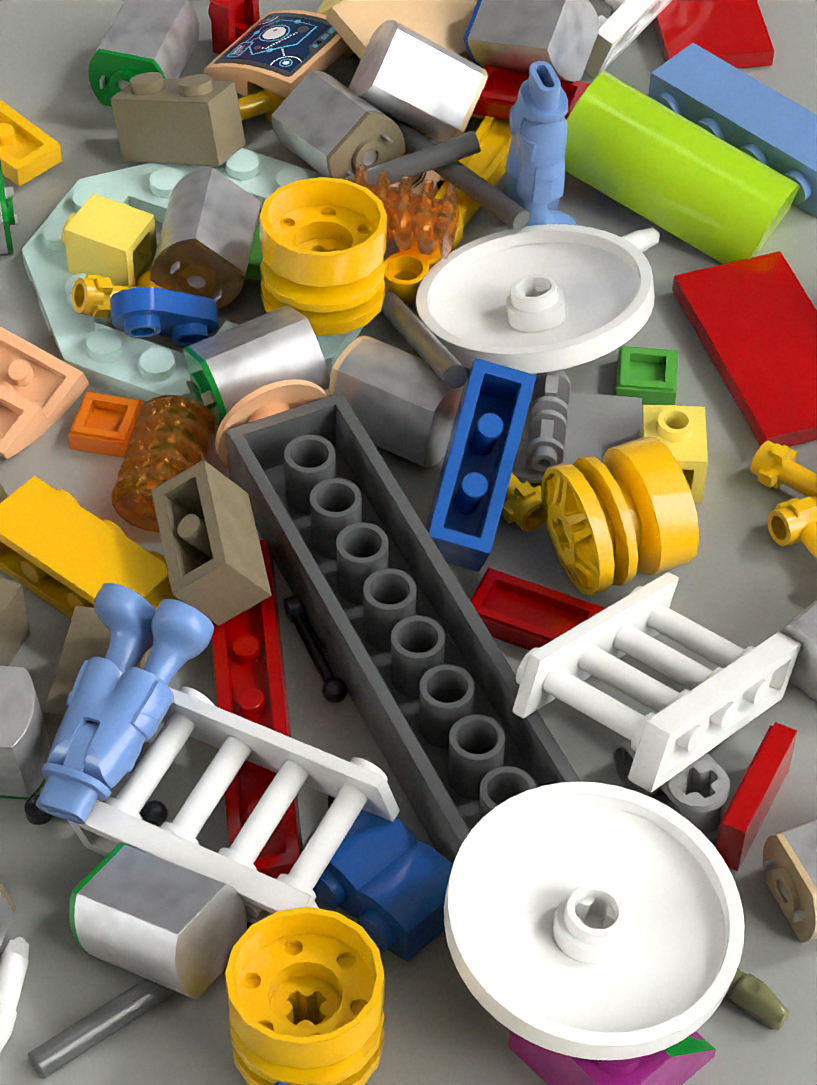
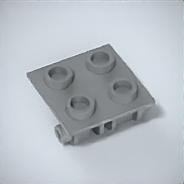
[512,369,642,484]

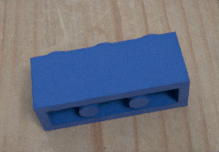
[426,358,537,572]

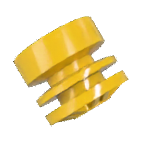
[259,177,387,336]
[541,437,699,596]
[225,907,384,1085]

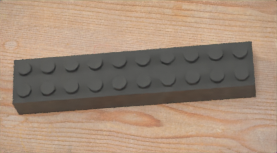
[226,392,581,864]

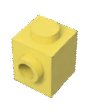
[62,193,157,286]
[639,405,708,503]

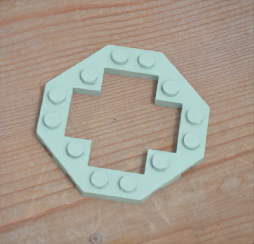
[22,148,364,414]

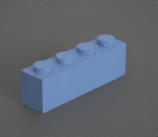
[648,43,817,218]

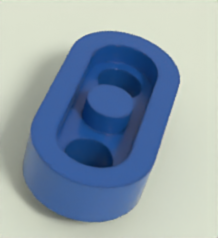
[110,287,219,346]

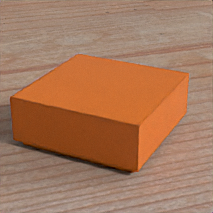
[68,391,145,459]

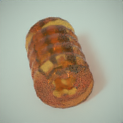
[343,165,459,259]
[111,395,216,532]

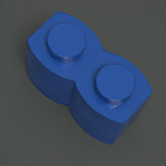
[313,809,453,961]

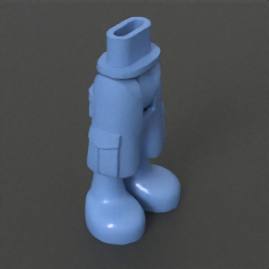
[501,61,577,229]
[35,583,214,824]

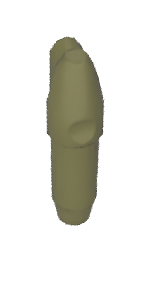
[726,968,789,1030]

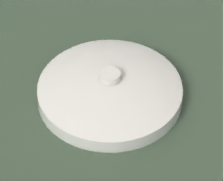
[416,224,655,374]
[444,782,745,1060]

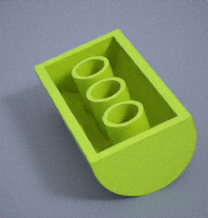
[565,71,800,264]

